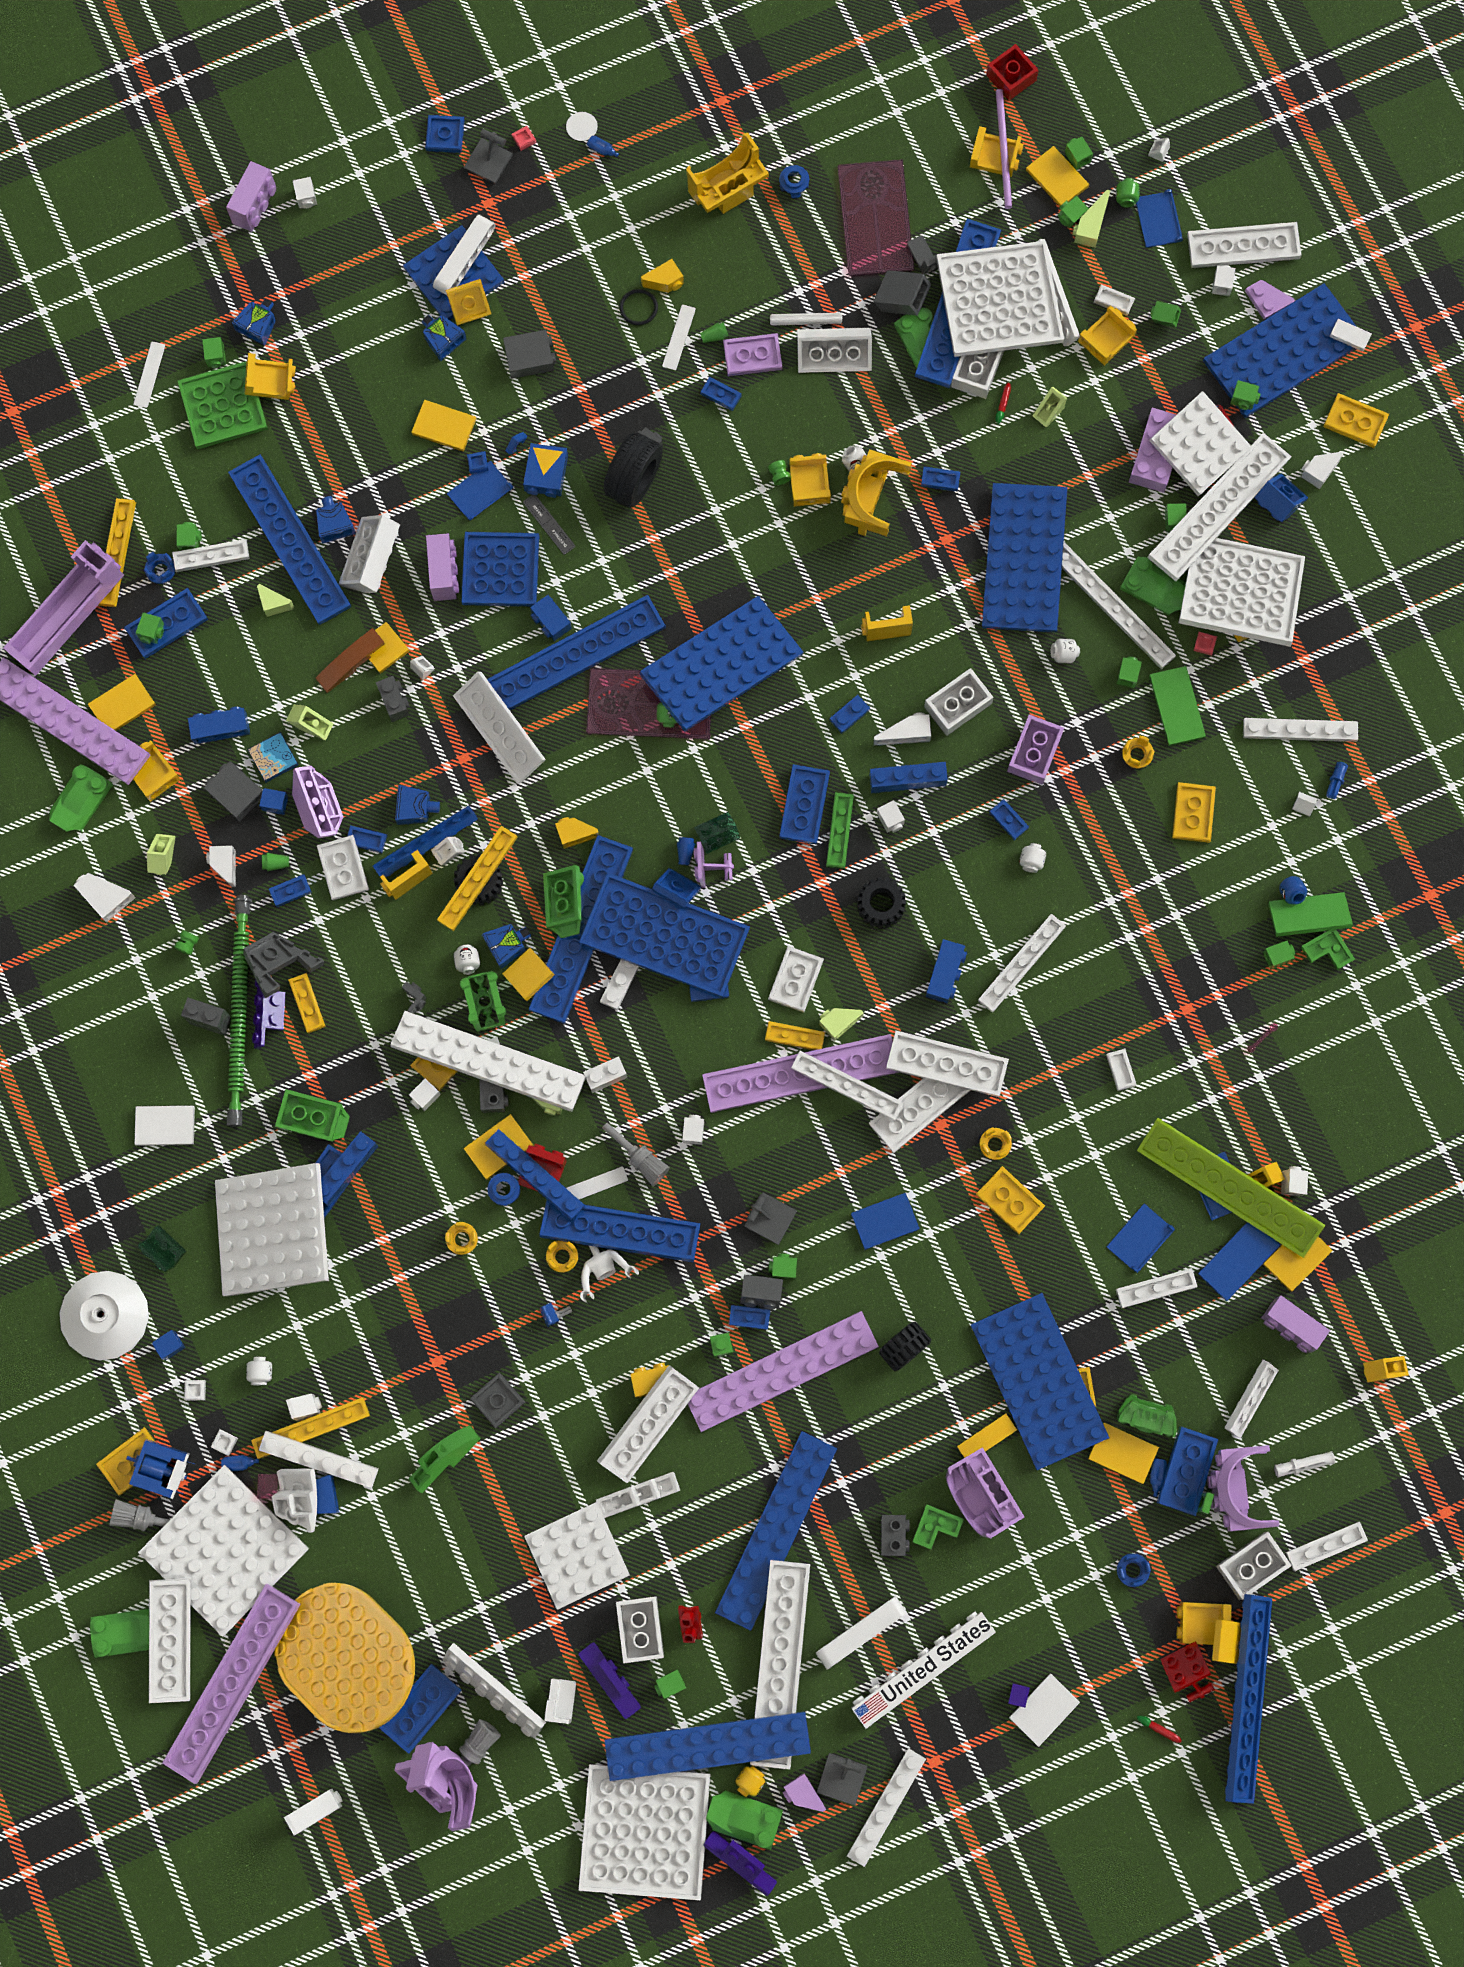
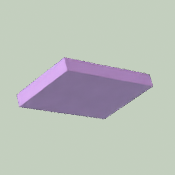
[723,333,782,376]

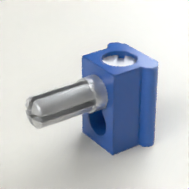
[539,1303,572,1327]

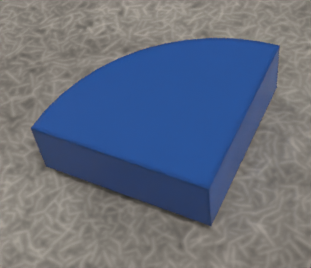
[505,432,527,454]

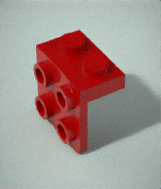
[518,1144,567,1192]

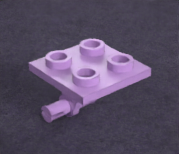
[694,842,734,888]

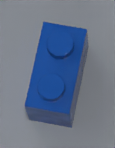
[530,595,572,641]

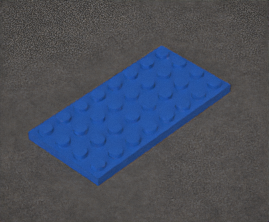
[1203,283,1357,418]
[982,483,1067,632]
[640,596,804,732]
[579,873,750,998]
[971,1293,1109,1470]

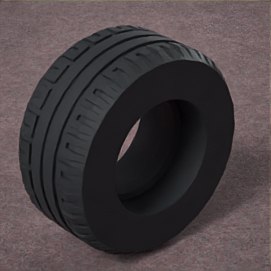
[603,432,663,507]

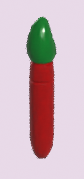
[995,383,1011,424]
[1137,1716,1182,1743]

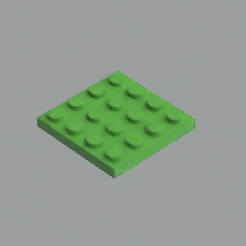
[178,361,268,449]

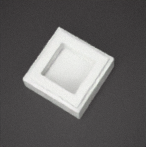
[184,1380,206,1401]
[211,1429,238,1456]

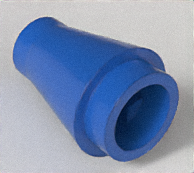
[677,837,695,865]

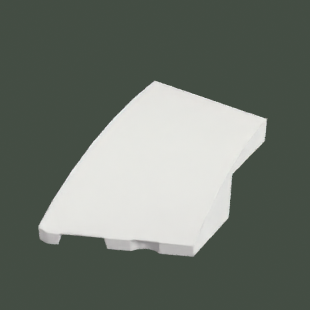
[272,1469,317,1533]

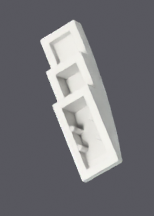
[596,1472,680,1518]

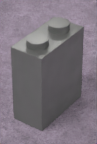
[874,270,931,316]
[503,330,556,379]
[204,761,263,822]
[181,998,231,1036]

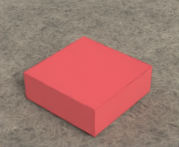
[511,126,536,151]
[1194,632,1217,656]

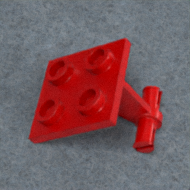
[1160,1641,1215,1703]

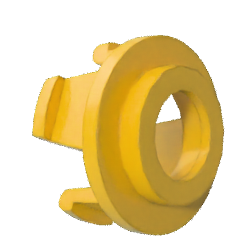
[1122,735,1154,769]
[980,1127,1012,1160]
[445,1222,478,1255]
[546,1241,578,1272]

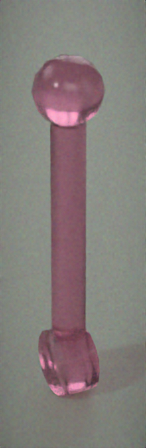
[1247,1023,1278,1053]

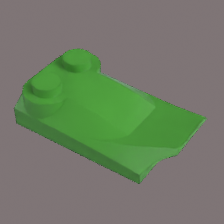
[894,308,933,369]
[1120,556,1186,615]
[48,764,113,832]
[543,865,584,938]
[275,1089,350,1142]
[90,1609,149,1658]
[706,1790,783,1850]

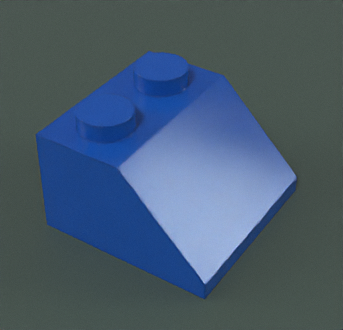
[1254,474,1308,522]

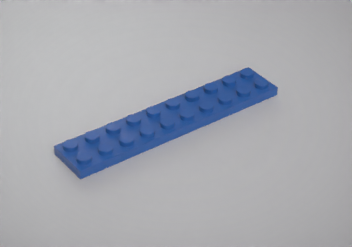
[914,218,1001,388]
[228,454,351,625]
[487,595,666,710]
[529,835,633,1024]
[715,1431,837,1631]
[1225,1594,1272,1804]
[605,1711,811,1781]

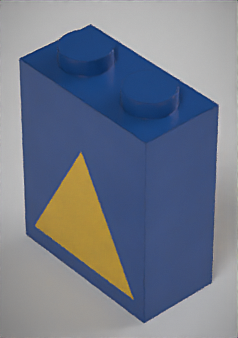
[523,443,568,497]

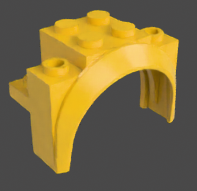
[686,133,769,214]
[841,449,912,537]

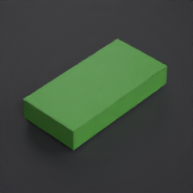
[1197,1492,1214,1514]

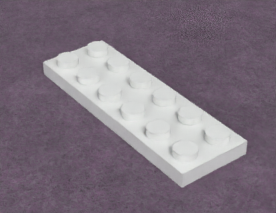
[1187,222,1302,268]
[453,672,546,784]
[886,1031,1009,1097]
[869,1078,971,1154]
[597,1365,699,1483]
[149,1579,191,1703]
[443,1643,546,1738]

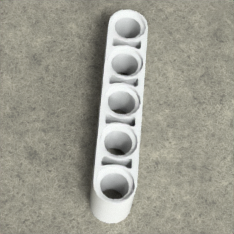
[433,215,496,295]
[816,1596,907,1669]

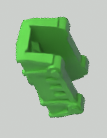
[460,970,506,1032]
[1117,1394,1177,1438]

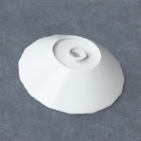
[60,1271,149,1361]

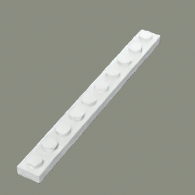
[1062,542,1176,670]

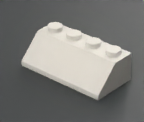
[797,328,872,373]
[339,515,400,593]

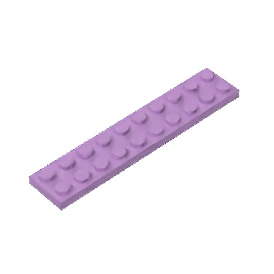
[0,657,151,785]
[702,1034,899,1113]
[688,1311,879,1432]
[162,1584,301,1784]

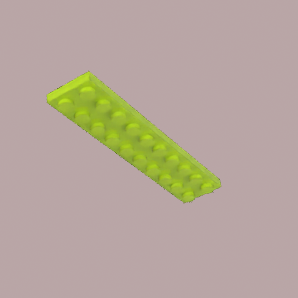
[1137,1118,1325,1258]

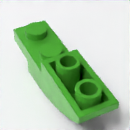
[409,1425,481,1493]

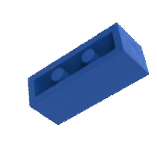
[188,707,250,744]
[926,939,967,1003]

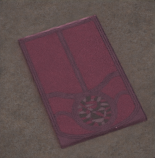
[837,159,914,276]
[586,668,711,740]

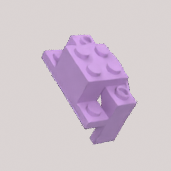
[1207,1445,1279,1531]
[946,1447,1024,1539]
[394,1742,478,1831]

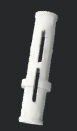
[1274,1451,1335,1477]

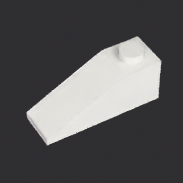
[874,713,931,746]

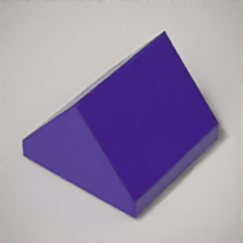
[1008,1683,1030,1708]

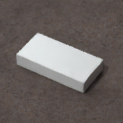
[1094,284,1135,316]
[1330,319,1372,351]
[1106,1049,1137,1091]

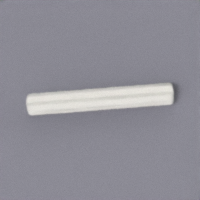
[770,313,842,325]

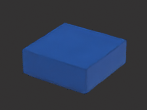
[467,451,489,474]

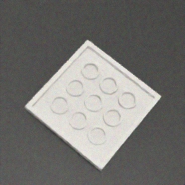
[1149,391,1252,496]
[525,1502,630,1610]

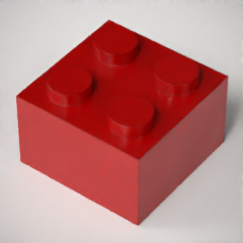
[986,44,1038,101]

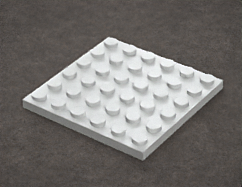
[936,241,1064,357]
[1179,538,1305,647]
[215,1163,329,1297]
[138,1465,309,1637]
[579,1764,710,1900]

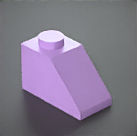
[783,1773,826,1812]

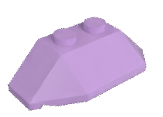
[292,766,343,838]

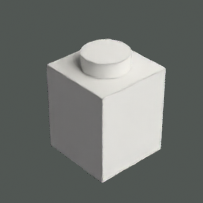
[293,177,317,208]
[1212,265,1236,296]
[877,800,905,833]
[409,1079,441,1111]
[682,1115,704,1145]
[1281,1166,1308,1196]

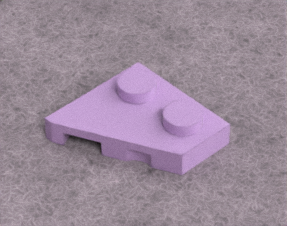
[1245,280,1295,320]

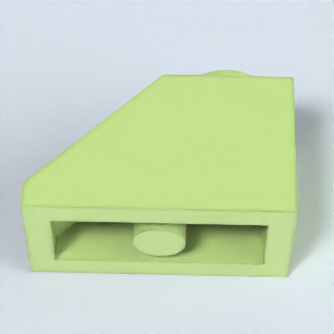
[286,704,333,740]
[147,834,175,875]
[819,1008,864,1041]

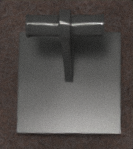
[464,128,513,184]
[744,1193,797,1245]
[817,1753,867,1805]

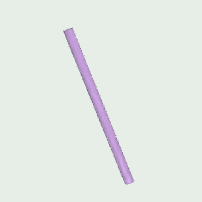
[996,89,1012,209]

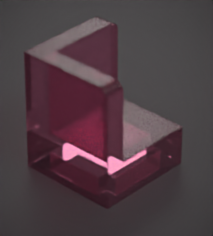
[257,1474,279,1499]

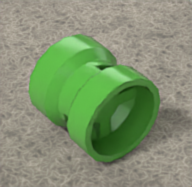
[768,460,791,485]
[174,930,199,956]

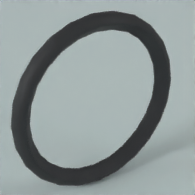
[619,289,658,325]

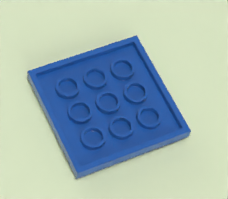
[403,226,505,320]
[462,532,540,606]

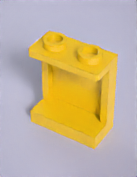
[970,126,1024,177]
[1078,305,1137,366]
[245,353,296,400]
[789,453,831,507]
[861,605,913,641]
[133,741,181,802]
[380,850,432,900]
[1176,1602,1232,1645]

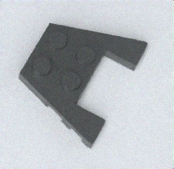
[243,932,324,998]

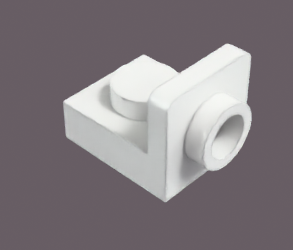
[431,837,465,866]

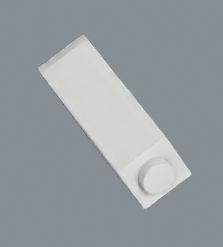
[74,873,136,922]
[284,1789,342,1835]

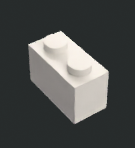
[583,1056,627,1093]

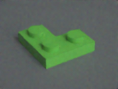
[1301,930,1355,970]
[912,1504,964,1549]

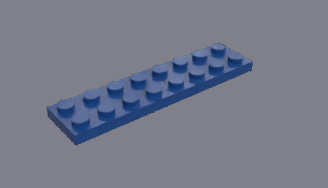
[540,1200,700,1262]

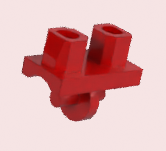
[678,1605,703,1643]

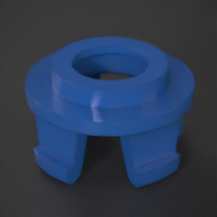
[779,165,809,198]
[144,552,176,584]
[488,1173,520,1206]
[1117,1554,1151,1587]

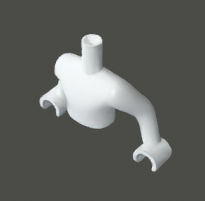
[580,1246,639,1303]

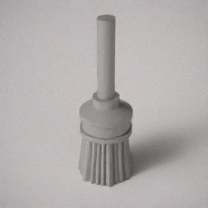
[602,1123,670,1187]
[110,1500,170,1531]
[447,1719,501,1792]

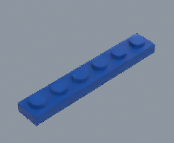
[373,805,478,877]
[485,1129,585,1221]

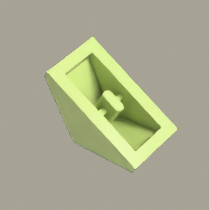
[1033,387,1067,427]
[257,584,294,617]

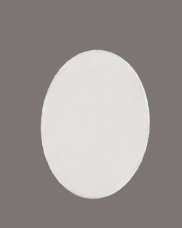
[566,112,598,141]

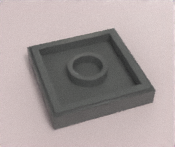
[470,1372,526,1429]

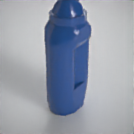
[587,136,619,157]
[221,1455,259,1472]
[1150,1459,1167,1497]

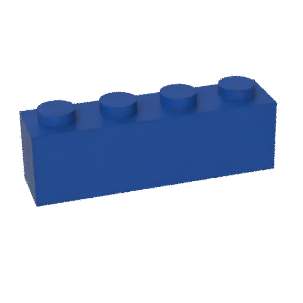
[869,762,948,793]
[321,1131,378,1207]

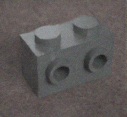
[376,676,410,722]
[479,1079,509,1113]
[740,1275,783,1310]
[881,1515,910,1556]

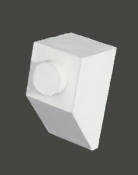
[1301,452,1343,489]
[206,846,236,887]
[286,1394,322,1421]

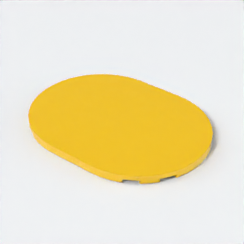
[274,1583,415,1733]

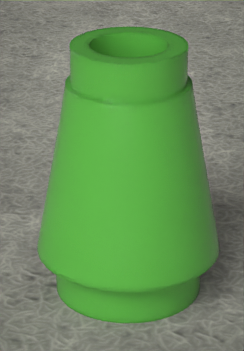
[700,322,728,343]
[262,853,289,871]

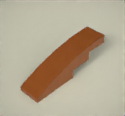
[316,628,385,693]

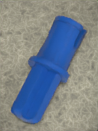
[1326,762,1348,799]

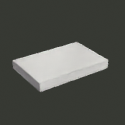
[317,835,369,900]
[768,946,824,1013]
[135,1106,195,1146]
[1009,1673,1080,1747]

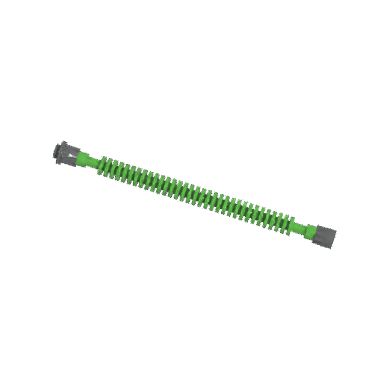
[227,895,252,1127]

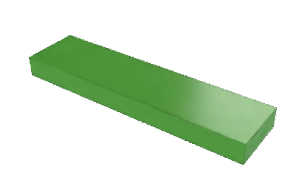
[826,792,854,869]

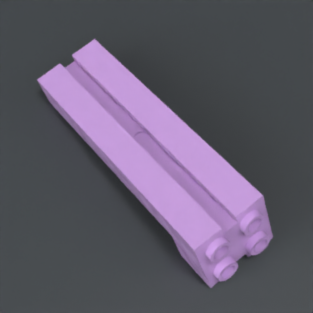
[3,540,124,676]

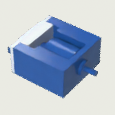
[126,1439,195,1499]

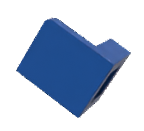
[259,788,288,815]
[152,1330,186,1361]

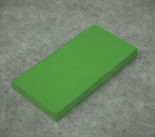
[1149,666,1206,746]
[1268,892,1353,937]

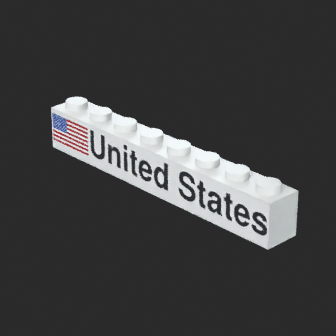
[851,1611,996,1728]

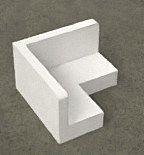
[544,1678,576,1724]

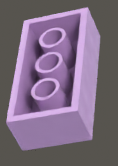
[1129,408,1176,493]

